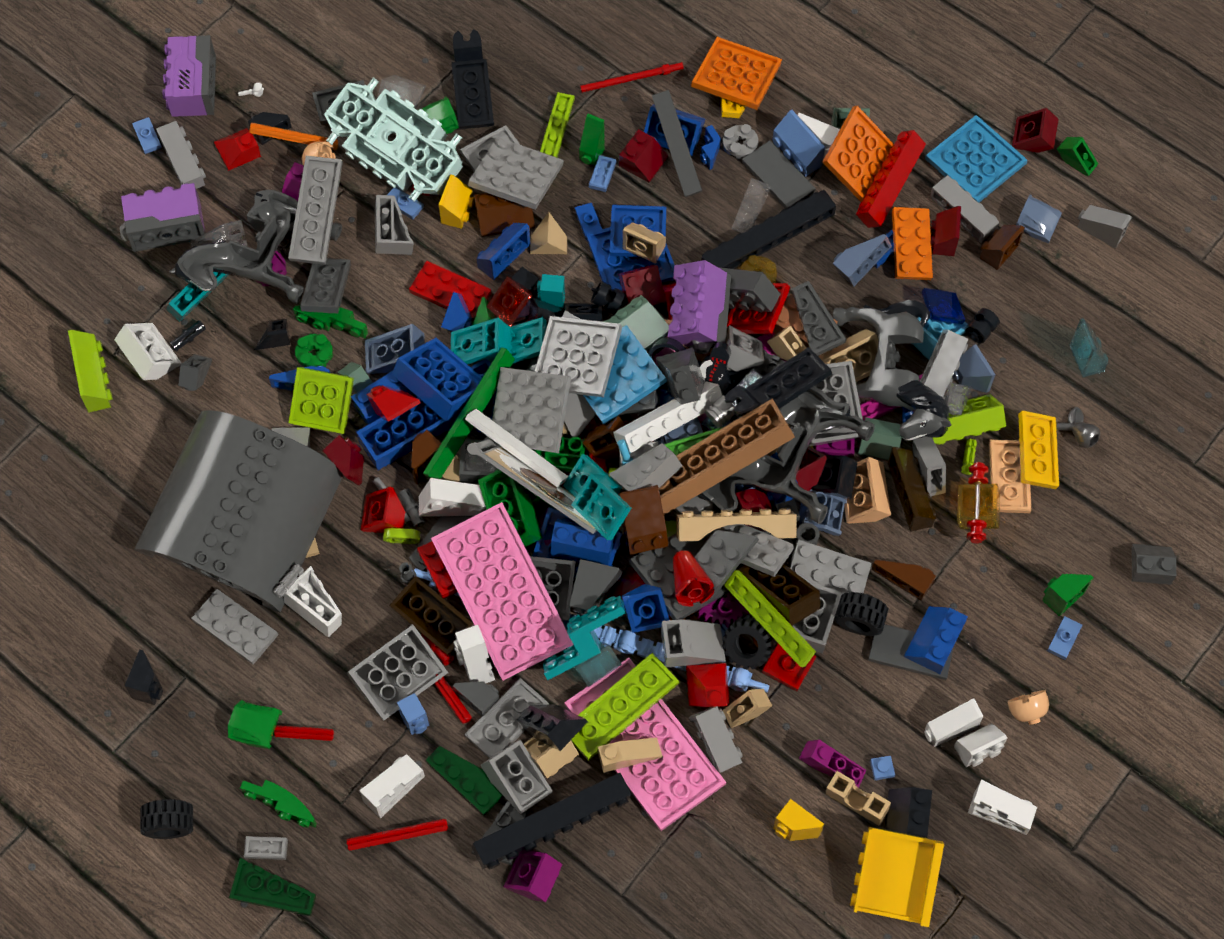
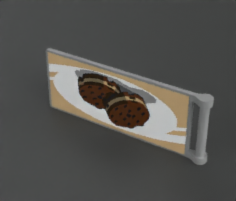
[467,437,597,534]

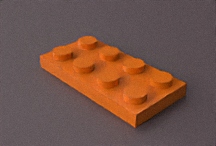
[892,207,933,280]

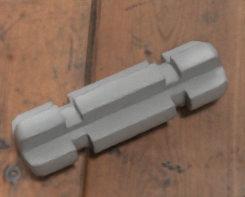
[273,564,304,598]

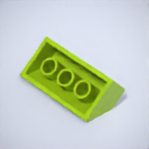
[68,330,113,413]
[932,394,1006,445]

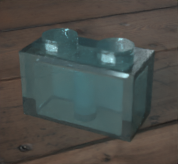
[574,643,622,687]

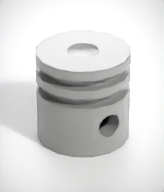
[705,395,736,428]

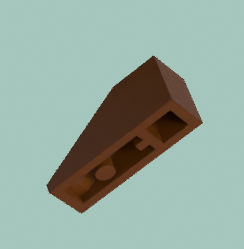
[871,560,936,601]

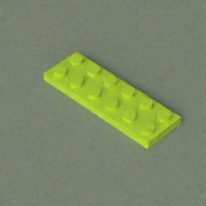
[571,653,679,761]

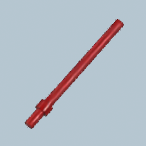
[580,62,684,93]

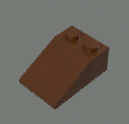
[619,485,668,555]

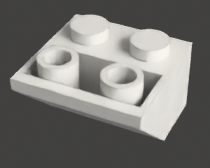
[954,723,1007,767]

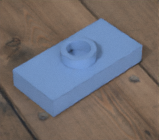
[132,117,162,154]
[589,155,616,192]
[387,187,424,220]
[1047,616,1082,660]

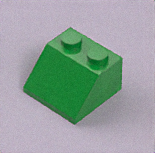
[1042,574,1094,617]

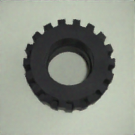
[834,592,889,636]
[722,615,777,670]
[140,799,193,839]

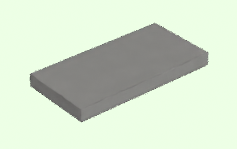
[464,678,549,759]

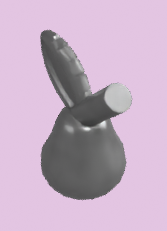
[1056,407,1100,448]

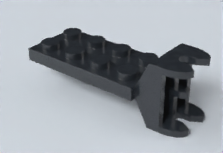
[451,29,494,130]
[725,347,832,422]

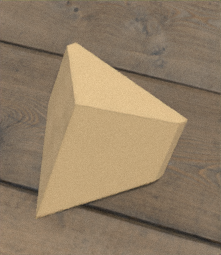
[530,212,567,254]

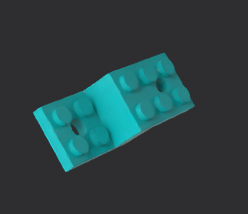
[451,317,546,364]
[563,454,632,541]
[543,596,625,680]

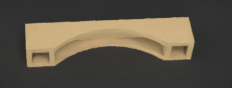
[676,508,797,541]

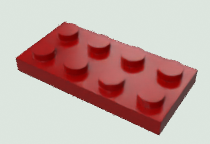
[409,261,492,321]

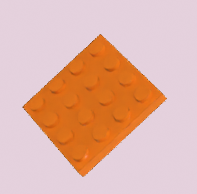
[691,37,782,110]
[822,106,894,202]

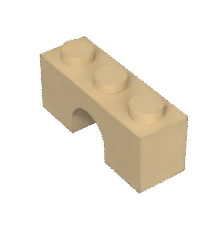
[826,771,891,825]

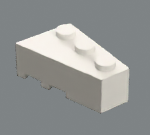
[419,478,486,516]
[284,566,342,637]
[453,625,495,683]
[359,754,425,819]
[968,780,1037,835]

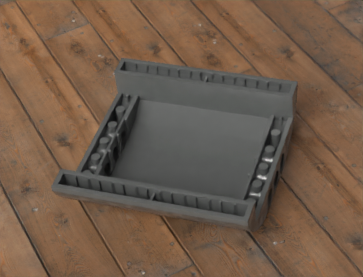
[134,410,343,613]

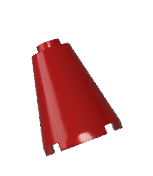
[673,551,714,607]

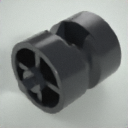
[591,281,625,314]
[965,308,1000,344]

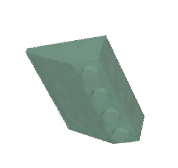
[604,295,669,352]

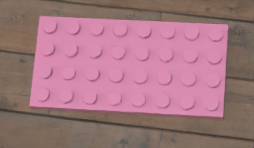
[431,502,574,681]
[564,658,726,831]

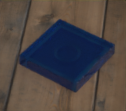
[921,288,965,324]

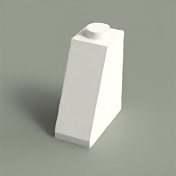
[924,699,983,747]

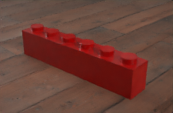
[856,130,926,228]

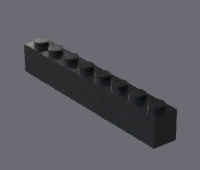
[701,190,836,269]
[472,773,631,870]

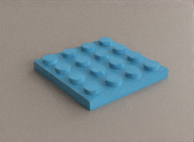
[925,115,1028,202]
[583,325,667,424]

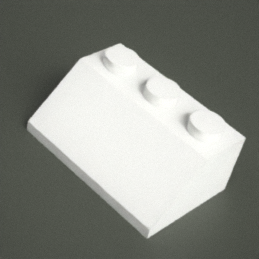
[114,323,181,380]

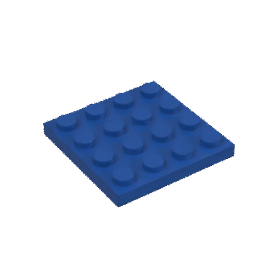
[586,227,675,291]

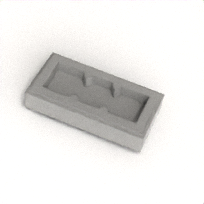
[244,836,288,860]

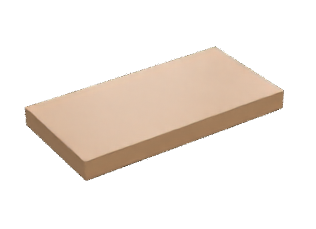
[989,440,1031,513]

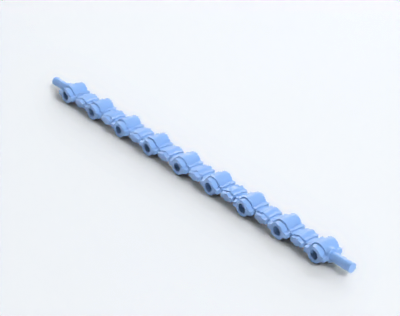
[414,568,770,693]

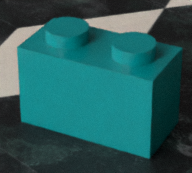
[537,274,565,308]

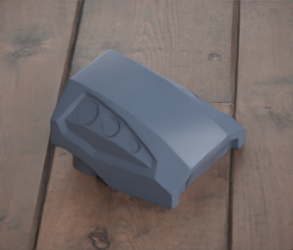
[1016,195,1062,244]
[799,490,847,536]

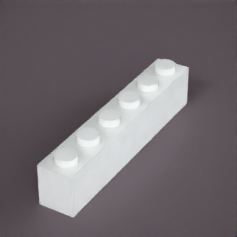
[613,381,722,453]

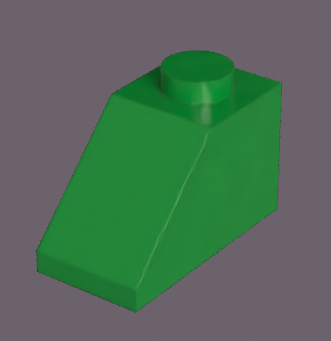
[1057,137,1098,176]

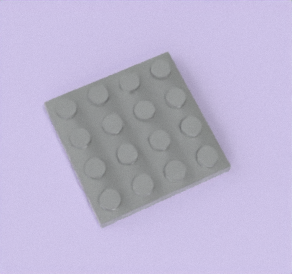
[468,137,564,210]
[535,316,622,398]
[492,367,571,453]

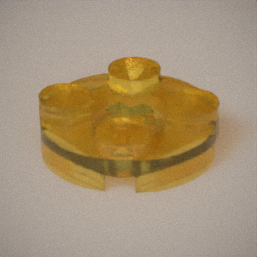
[740,255,777,283]

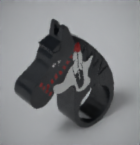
[648,338,732,396]

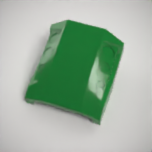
[418,96,459,134]
[544,437,586,473]
[228,700,282,749]

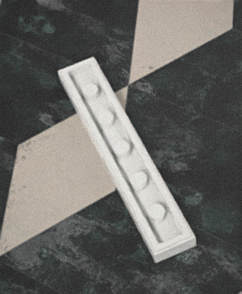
[465,409,568,487]

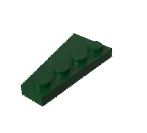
[425,746,503,816]
[229,858,316,916]

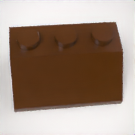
[474,193,535,237]

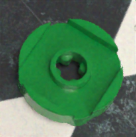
[295,334,333,367]

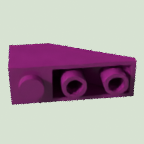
[799,740,866,788]

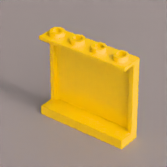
[850,827,944,927]

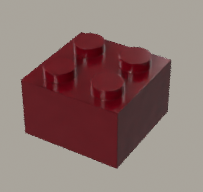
[618,264,666,306]

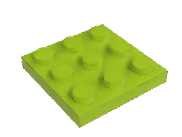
[289,367,354,434]

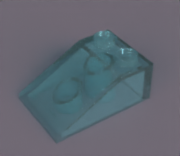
[1069,318,1108,377]

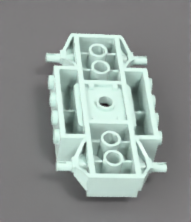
[324,77,463,202]

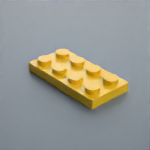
[1018,411,1059,489]

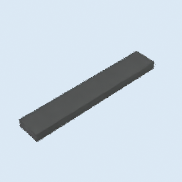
[652,90,703,198]

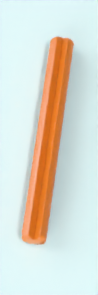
[249,123,338,150]

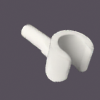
[238,83,264,97]

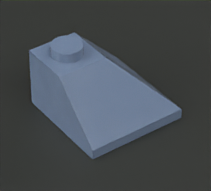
[952,344,996,393]

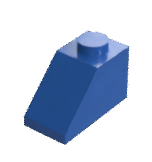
[441,292,473,331]

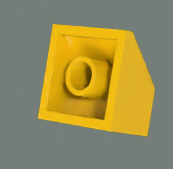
[439,174,475,229]
[773,799,824,841]

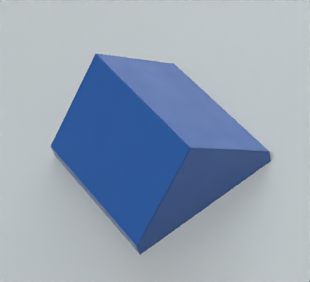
[622,584,670,633]

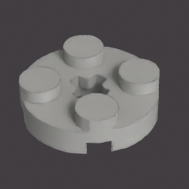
[722,124,758,159]

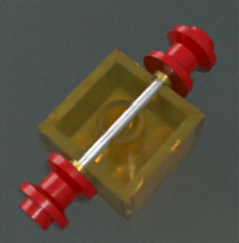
[957,462,1000,544]

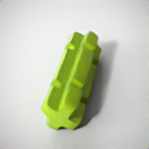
[961,438,977,475]

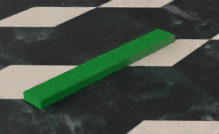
[423,348,515,479]

